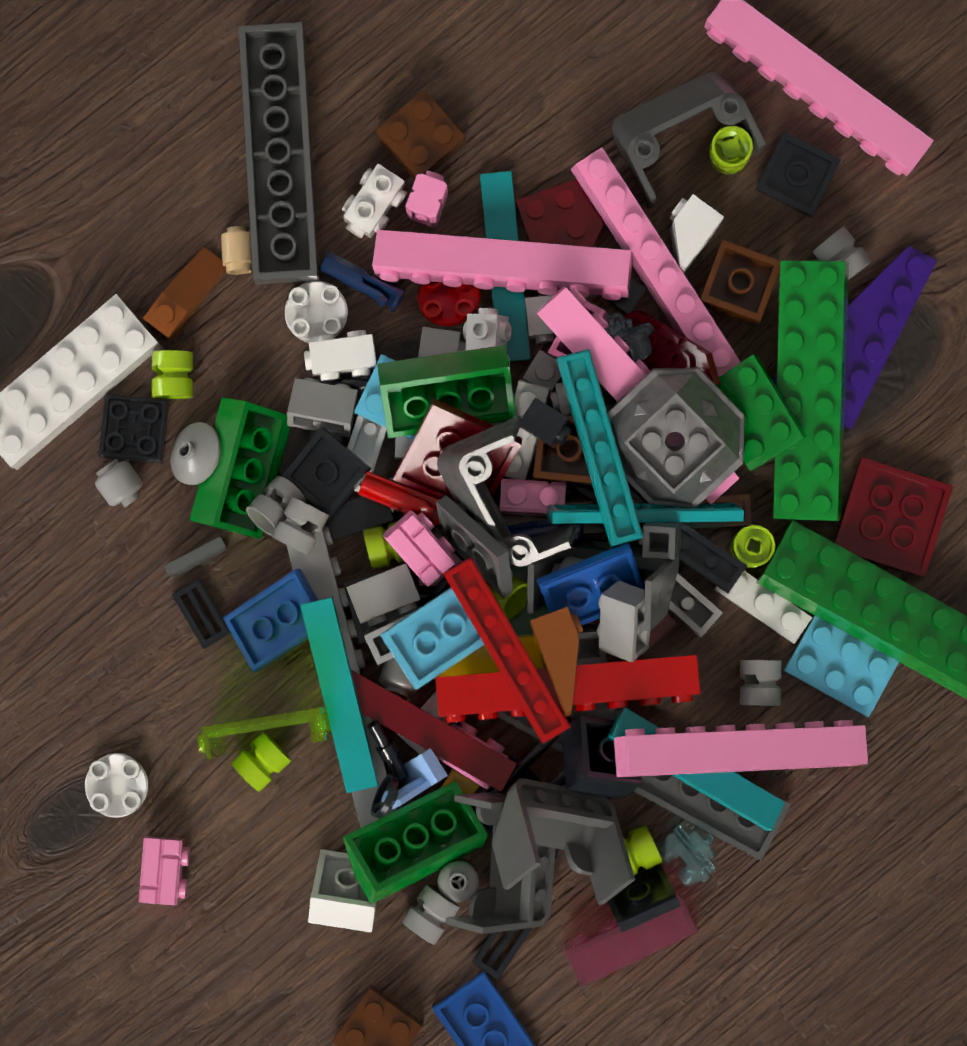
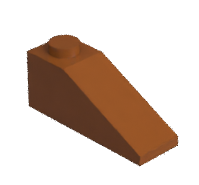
[143,247,226,342]
[530,607,583,717]

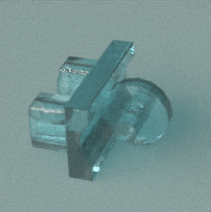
[604,312,654,361]
[658,824,716,887]

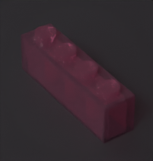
[564,894,698,987]

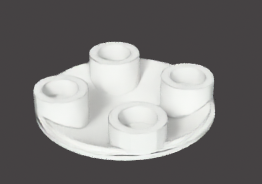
[285,281,348,343]
[85,753,148,818]

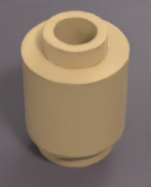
[221,226,252,275]

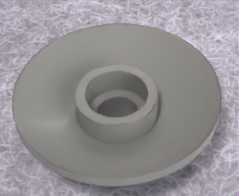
[170,422,221,485]

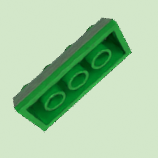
[377,345,516,438]
[189,397,290,539]
[343,781,488,904]

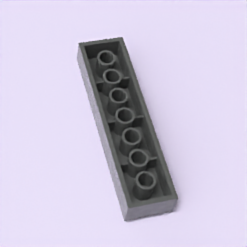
[238,22,319,285]

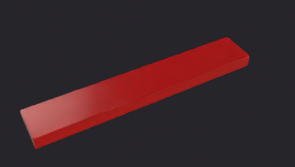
[443,557,571,744]

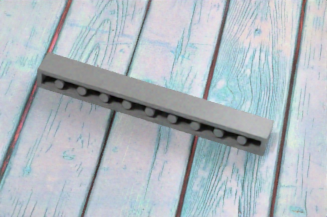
[286,526,403,828]

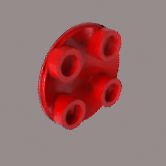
[417,281,481,326]

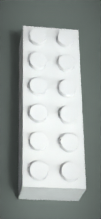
[0,294,162,470]

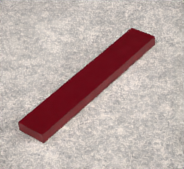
[351,670,517,792]

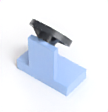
[371,748,448,819]

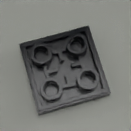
[98,394,170,464]

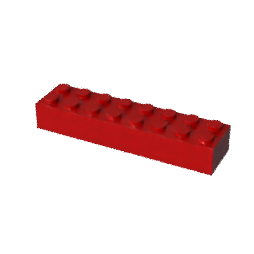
[435,655,700,723]

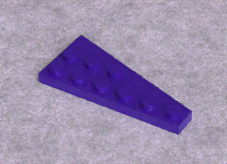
[773,246,937,430]

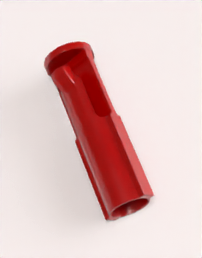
[358,471,440,527]

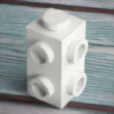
[342,164,407,238]
[463,308,511,366]
[304,330,377,382]

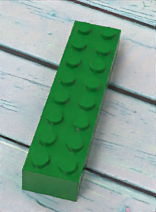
[773,261,849,521]
[756,520,967,699]

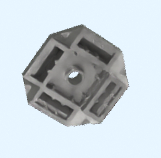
[607,367,744,507]

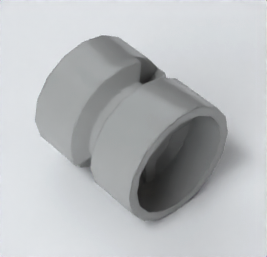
[813,226,873,281]
[246,476,307,536]
[272,497,329,556]
[739,660,781,706]
[401,884,460,945]

